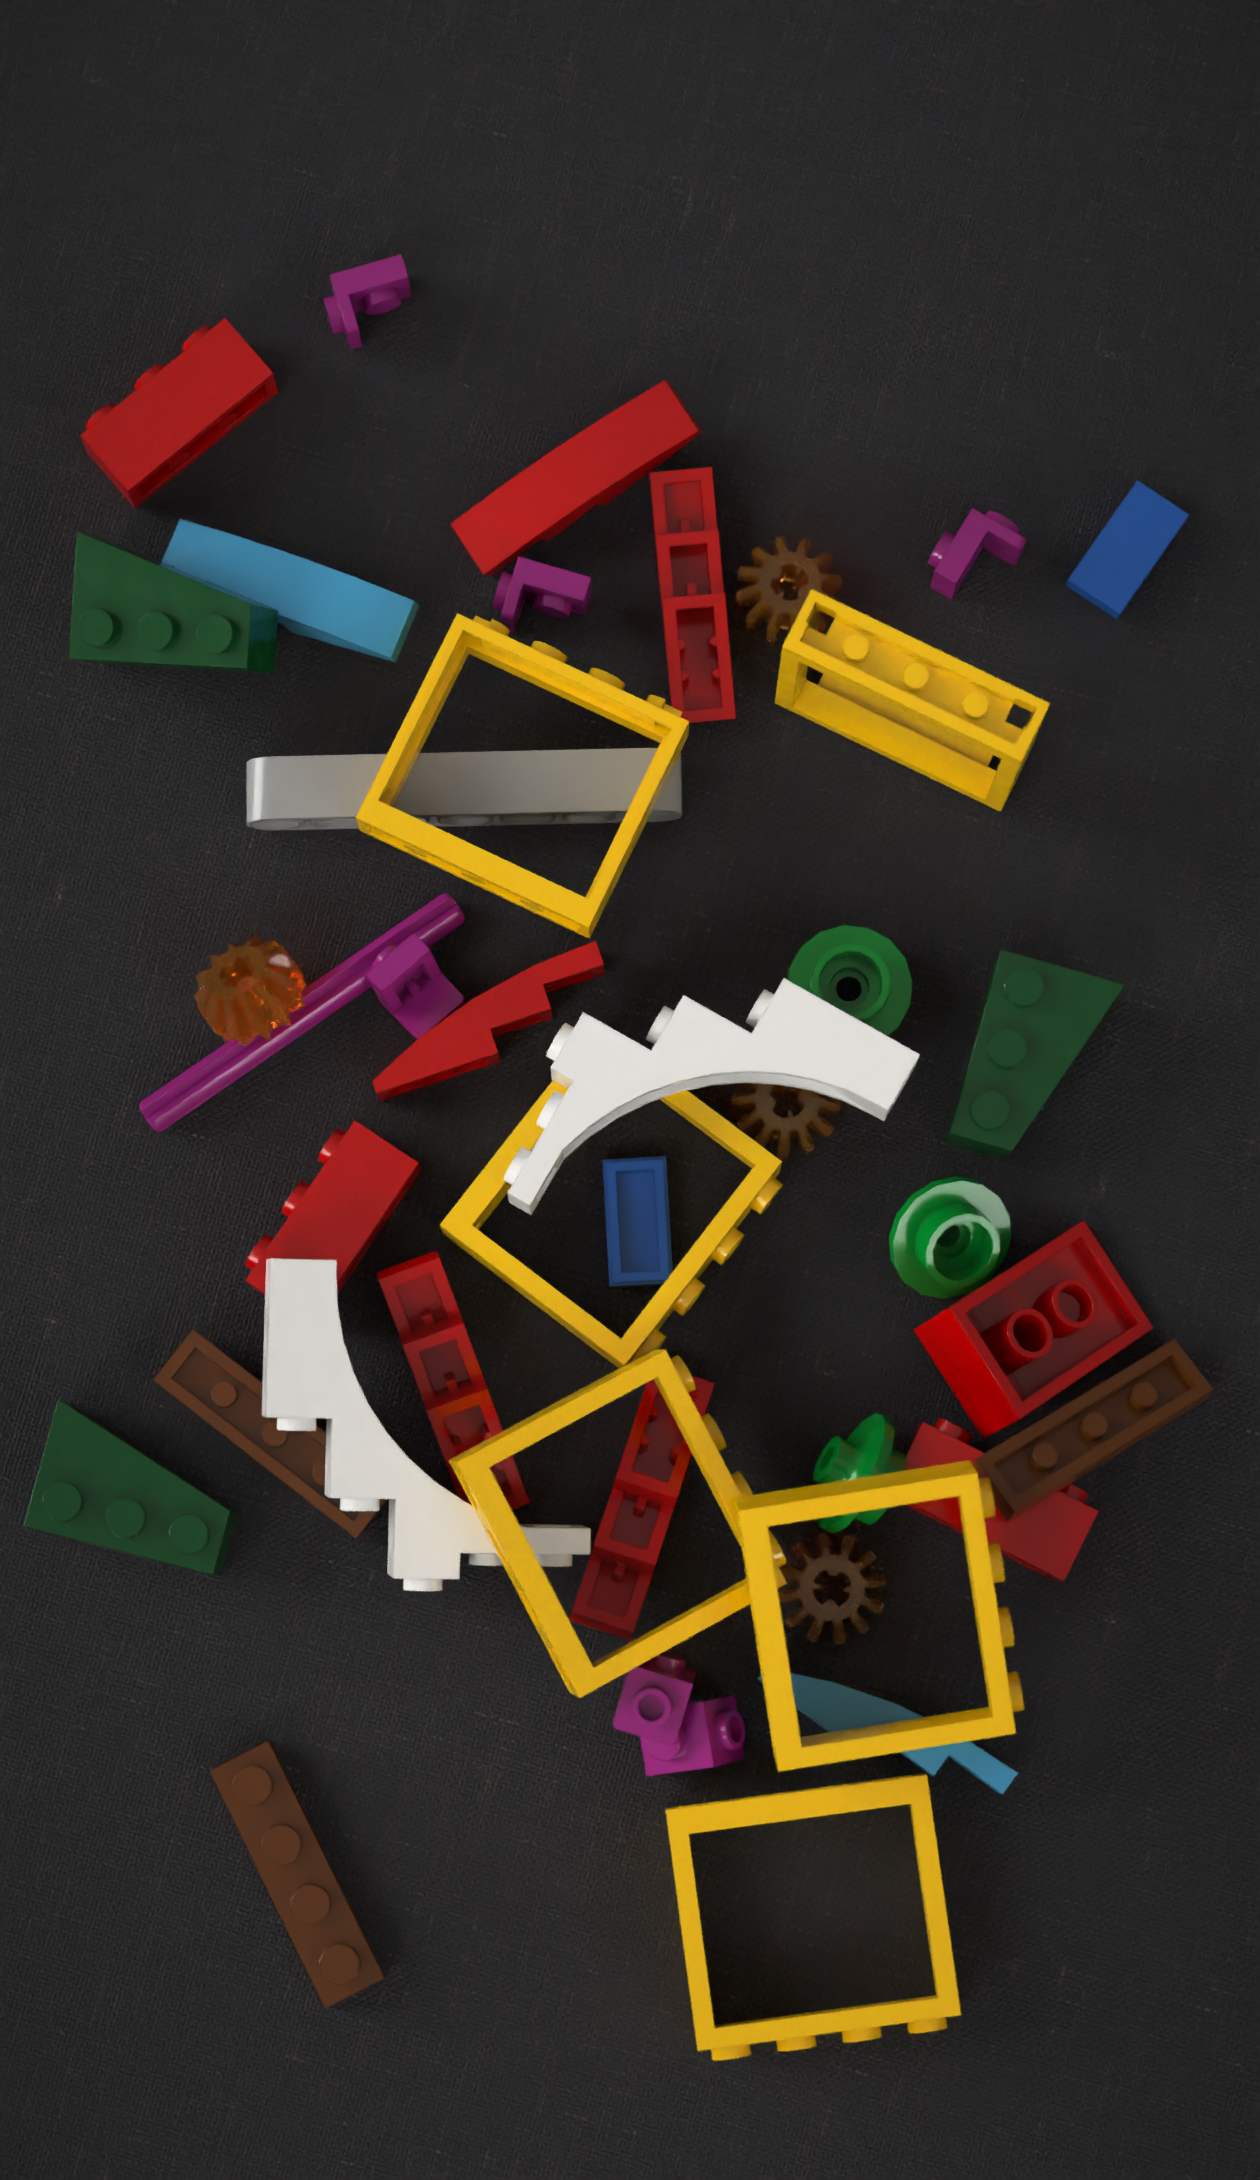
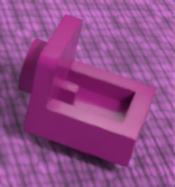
[928,508,1026,600]
[365,933,466,1040]
[613,1650,697,1745]
[640,1696,745,1776]

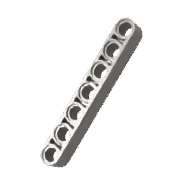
[246,748,683,830]

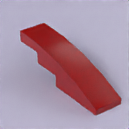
[450,380,702,576]
[649,467,736,723]
[372,941,605,1102]
[376,1250,530,1510]
[569,1375,715,1641]

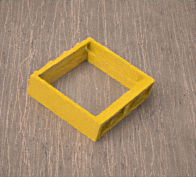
[775,589,1050,812]
[356,613,689,939]
[440,1080,784,1368]
[449,1349,787,1698]
[734,1460,1024,1772]
[665,1773,961,2060]

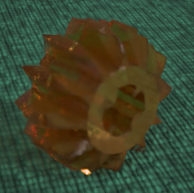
[735,536,842,643]
[194,935,306,1047]
[731,1083,841,1159]
[778,1533,886,1644]

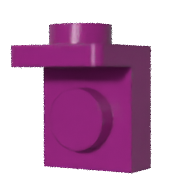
[323,254,412,350]
[493,556,592,632]

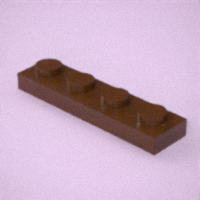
[153,1329,389,1539]
[972,1339,1214,1522]
[210,1741,386,2009]

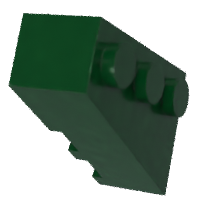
[69,531,278,674]
[944,950,1125,1161]
[23,1399,238,1577]

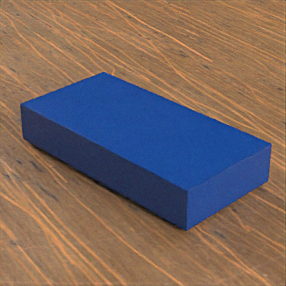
[1066,480,1189,620]
[602,1156,673,1288]

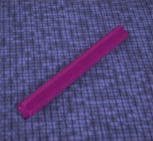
[139,893,465,1132]

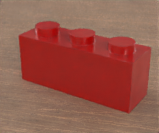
[80,318,278,509]
[245,1121,422,1295]
[905,1418,1099,1583]

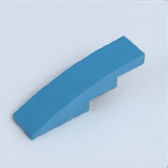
[162,519,419,662]
[757,1673,1018,1794]

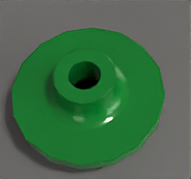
[788,925,913,1036]
[889,1176,1011,1299]
[813,1413,907,1534]

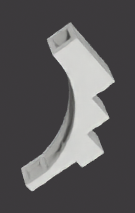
[503,978,920,1215]
[262,1259,591,1591]

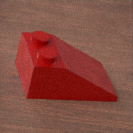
[914,1220,1153,1439]

